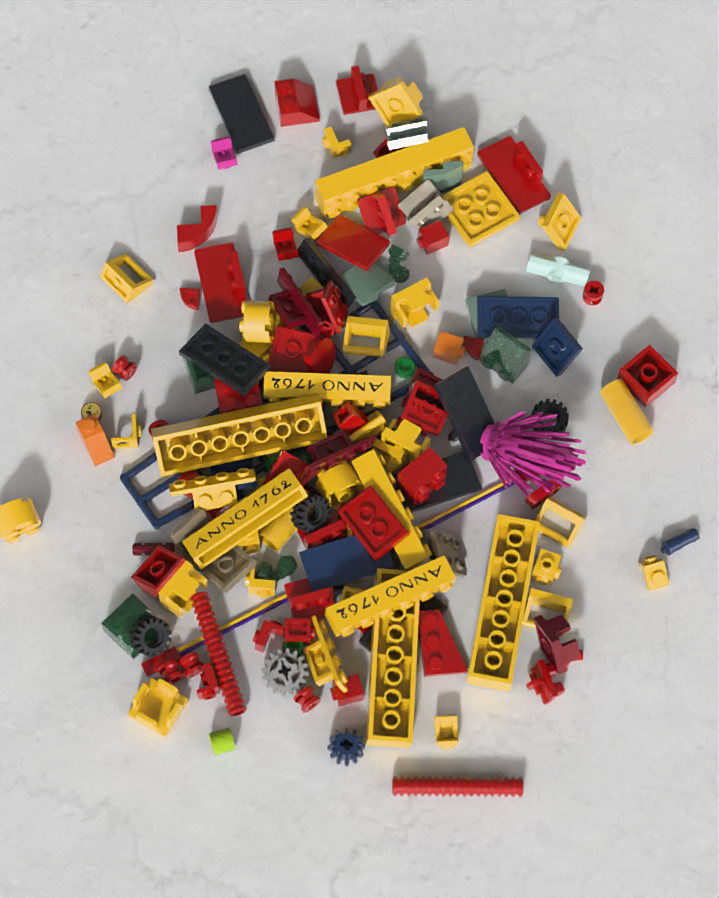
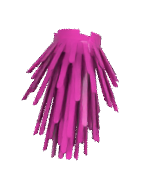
[480,410,587,497]

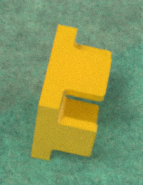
[369,76,423,127]
[390,278,439,328]
[381,418,431,465]
[158,560,208,618]
[128,678,189,738]

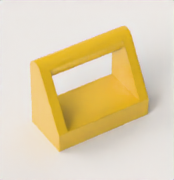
[100,253,154,303]
[343,316,390,357]
[345,410,389,444]
[535,497,587,549]
[522,588,573,636]

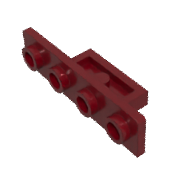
[268,267,323,338]
[301,430,377,478]

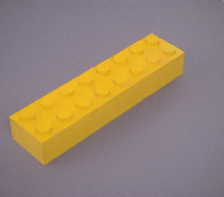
[315,127,474,219]
[151,393,327,477]
[466,514,540,692]
[366,568,420,748]

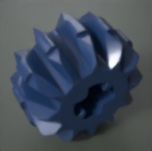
[327,728,365,766]

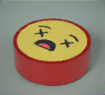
[81,402,102,421]

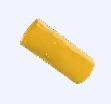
[600,379,654,445]
[258,489,314,552]

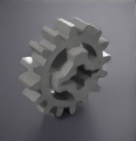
[261,648,309,697]

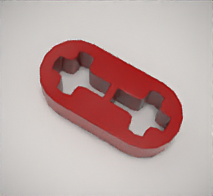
[525,480,563,510]

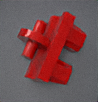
[526,660,565,705]

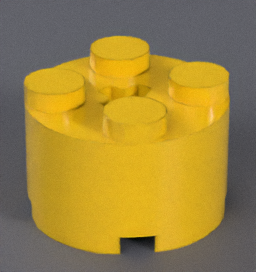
[240,301,276,343]
[315,461,365,510]
[0,497,41,543]

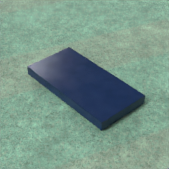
[477,296,559,339]
[299,535,395,592]

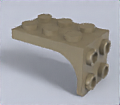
[170,508,257,593]

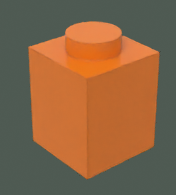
[433,331,466,365]

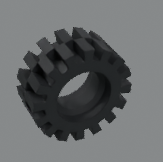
[531,399,569,432]
[290,492,331,533]
[129,615,172,657]

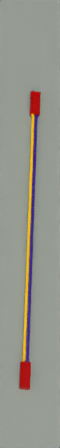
[141,467,540,677]

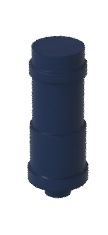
[660,528,700,556]

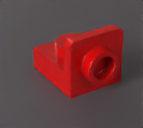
[284,618,315,645]
[196,663,220,700]

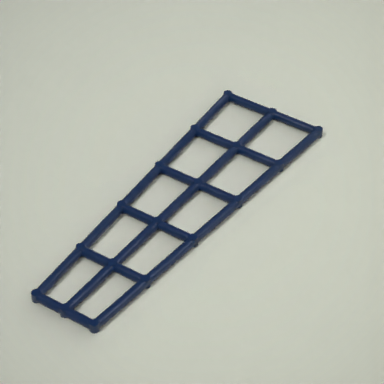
[120,300,434,530]

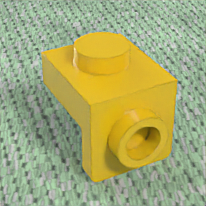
[322,127,351,158]
[291,207,327,241]
[88,362,122,398]
[638,555,669,591]
[245,567,276,598]
[434,714,459,749]

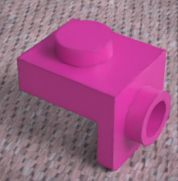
[210,136,238,170]

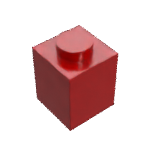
[416,220,450,255]
[333,401,369,435]
[330,674,364,707]

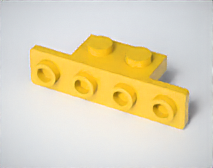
[169,468,256,511]
[303,615,348,692]

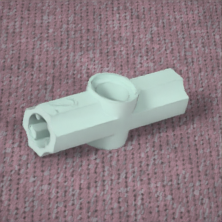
[527,254,590,286]

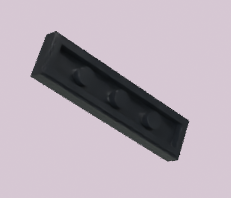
[297,238,356,309]

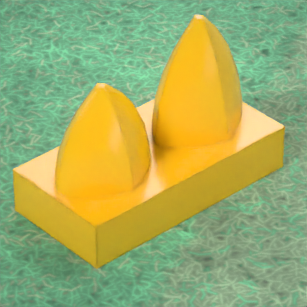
[364,435,407,473]

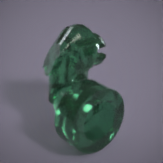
[388,244,410,283]
[255,555,297,582]

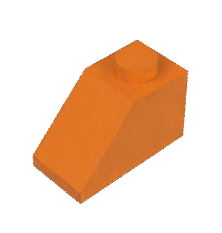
[75,413,114,467]

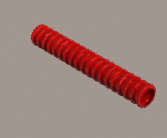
[190,591,247,716]
[392,776,524,797]

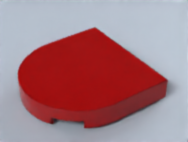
[303,338,335,374]

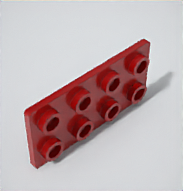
[477,136,551,215]
[194,243,247,323]

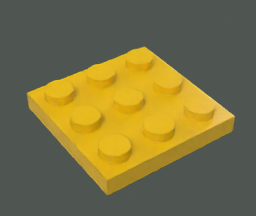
[443,171,520,248]

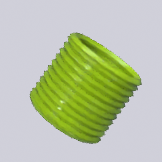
[208,727,236,756]

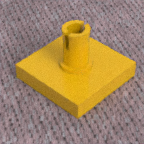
[538,193,581,250]

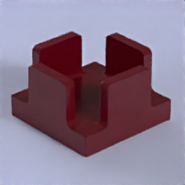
[534,615,580,675]

